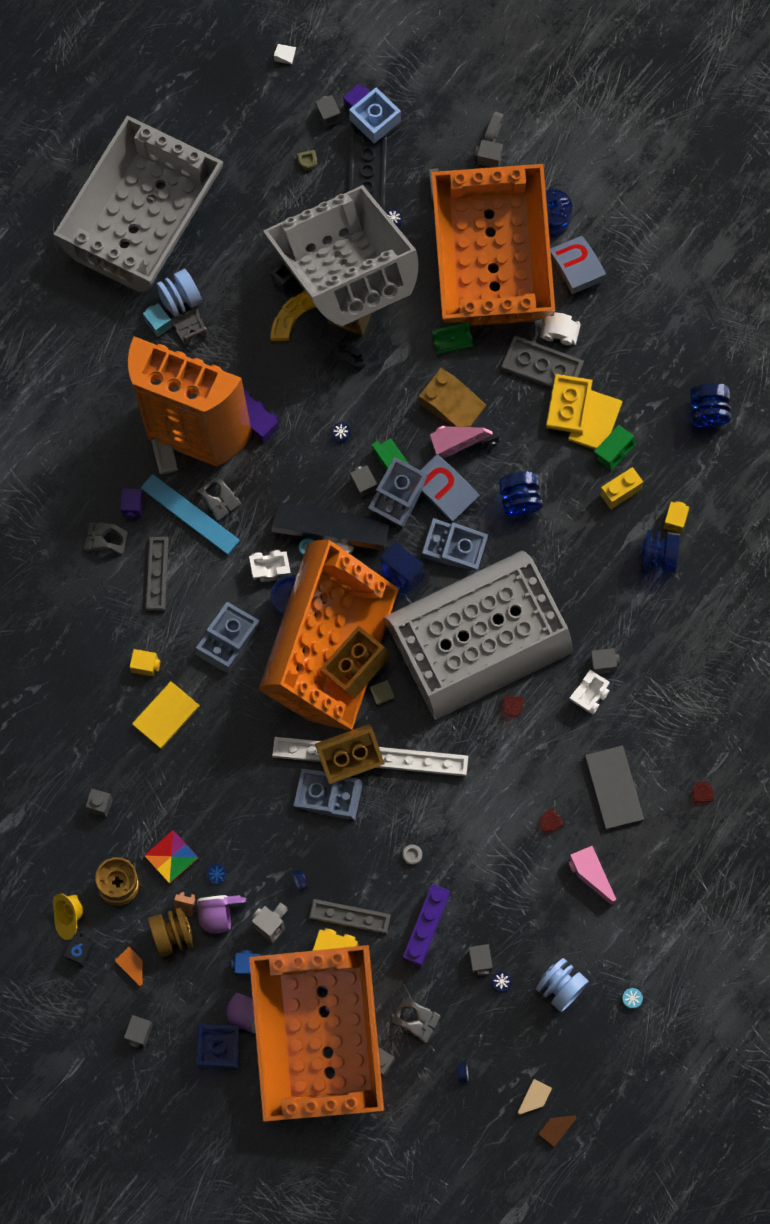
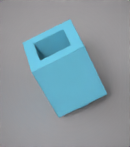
[143,304,173,337]

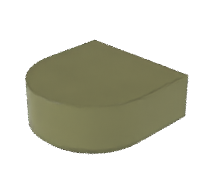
[297,150,317,171]

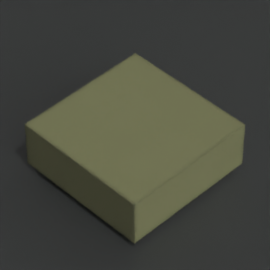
[370,680,395,706]

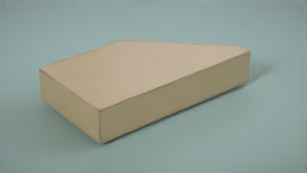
[517,1079,552,1115]

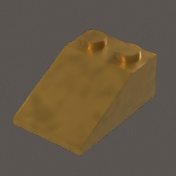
[419,368,487,427]

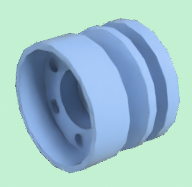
[156,268,203,318]
[536,958,589,1012]

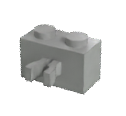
[252,903,288,944]

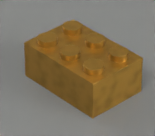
[320,625,392,699]

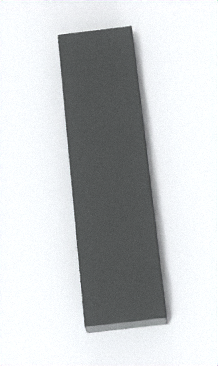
[146,537,169,611]
[309,899,391,935]

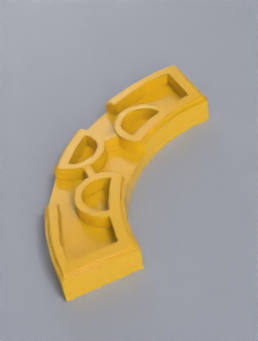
[271,291,316,341]

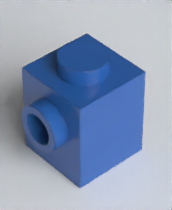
[232,950,260,977]

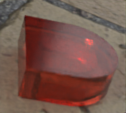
[504,696,523,717]
[693,782,714,803]
[541,808,564,832]

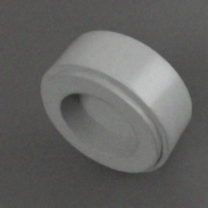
[403,845,422,865]

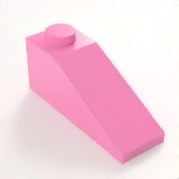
[430,426,493,458]
[568,846,616,905]

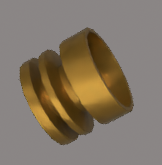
[95,857,139,906]
[148,907,193,958]

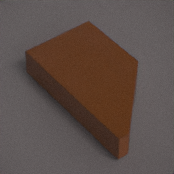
[538,1115,577,1147]

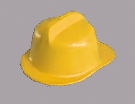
[53,894,83,940]

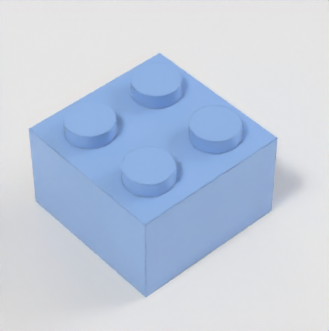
[349,88,401,144]

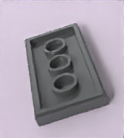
[501,335,584,389]
[585,746,644,830]

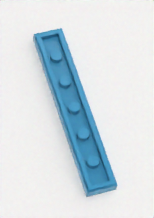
[141,474,240,556]

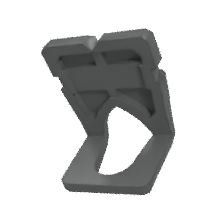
[171,308,207,345]
[197,477,241,521]
[84,522,127,555]
[391,1000,440,1043]

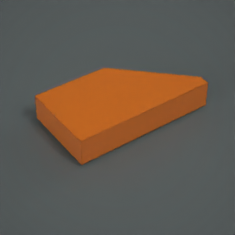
[115,947,143,987]

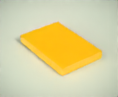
[546,374,592,434]
[568,390,623,450]
[132,681,200,750]

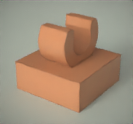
[173,892,195,917]

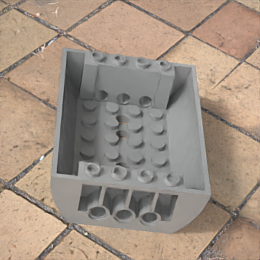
[54,116,223,292]
[263,185,418,326]
[383,551,573,720]

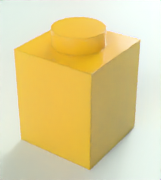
[664,501,689,534]
[130,649,160,677]

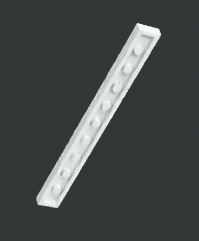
[272,737,468,776]

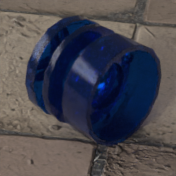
[545,189,573,237]
[690,383,731,428]
[499,471,543,516]
[641,530,680,573]

